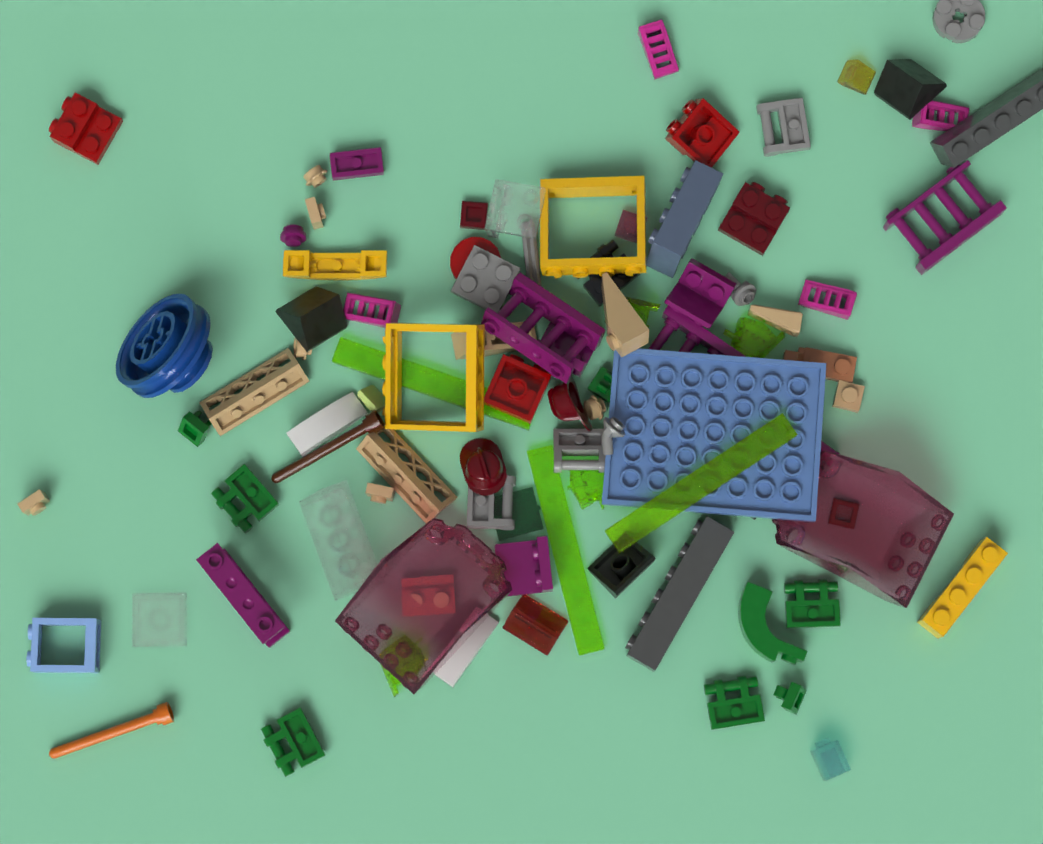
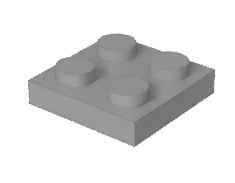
[451,245,521,313]

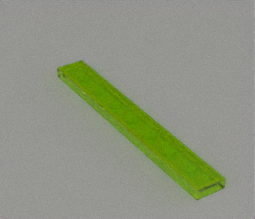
[332,337,533,431]
[604,413,798,554]
[527,445,605,656]

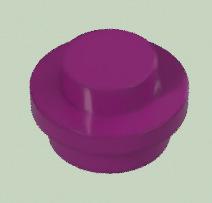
[280,225,306,247]

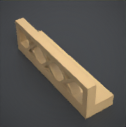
[199,348,310,436]
[356,423,457,525]

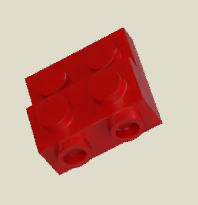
[49,93,123,165]
[665,98,740,168]
[484,354,551,424]

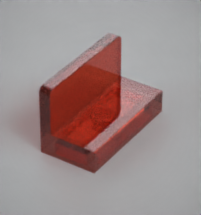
[503,595,568,656]

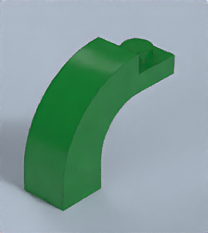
[738,582,808,665]

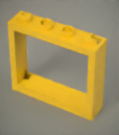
[540,176,647,279]
[382,323,485,432]

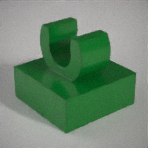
[587,367,612,403]
[178,411,212,447]
[773,682,807,715]

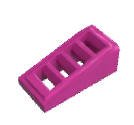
[638,20,679,80]
[912,100,969,131]
[798,280,857,320]
[343,293,401,328]

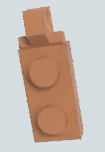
[782,347,857,383]

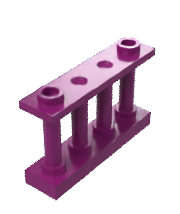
[883,160,1007,275]
[481,272,606,384]
[648,306,746,357]
[196,543,291,648]

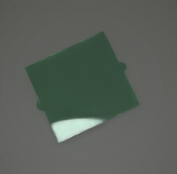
[494,487,544,541]

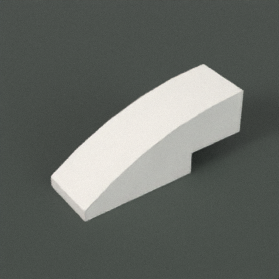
[286,392,368,457]
[431,607,499,687]

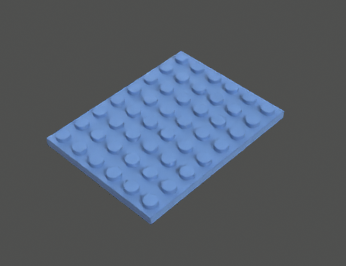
[602,348,826,522]

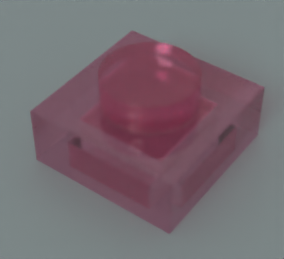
[615,210,647,243]

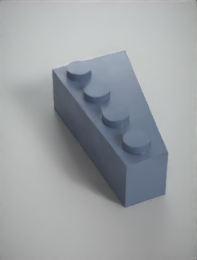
[646,160,724,278]

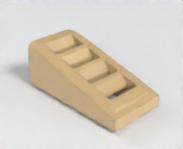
[748,304,803,337]

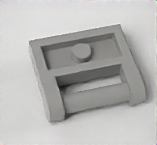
[756,98,811,157]
[553,429,606,473]
[467,475,516,530]

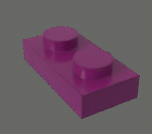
[330,147,384,181]

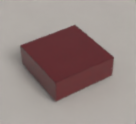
[460,201,488,230]
[828,498,860,530]

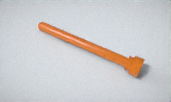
[49,702,174,759]

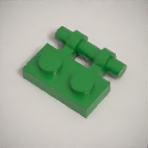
[211,464,280,533]
[784,579,841,628]
[704,675,765,730]
[261,707,326,777]

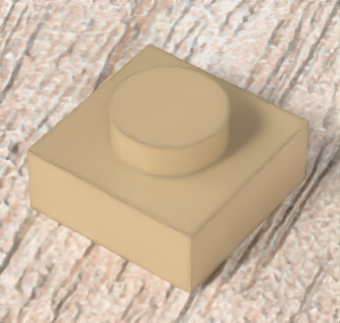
[305,197,326,230]
[832,380,865,413]
[365,483,395,504]
[17,489,50,516]

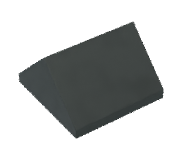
[874,59,947,120]
[275,286,347,352]
[587,533,655,599]

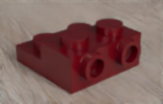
[718,182,790,256]

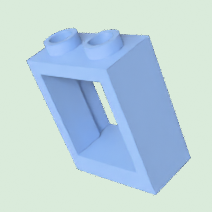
[26,618,101,673]

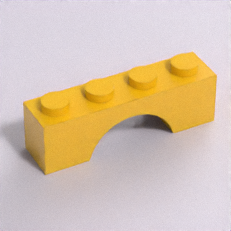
[917,537,1008,639]

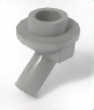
[724,272,756,306]
[602,417,625,455]

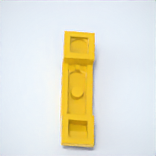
[283,250,387,280]

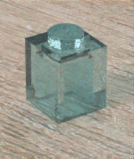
[810,737,851,781]

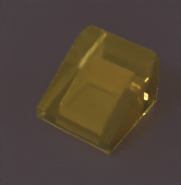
[837,59,876,95]

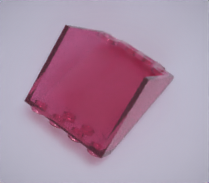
[772,450,954,608]
[335,518,512,694]

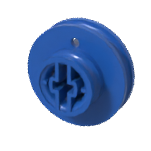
[116,294,213,398]

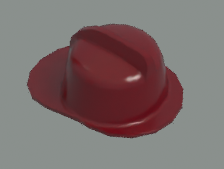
[547,376,592,432]
[460,438,507,496]

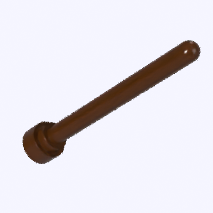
[271,410,385,483]

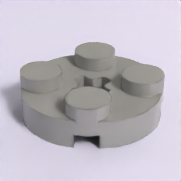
[932,0,985,43]

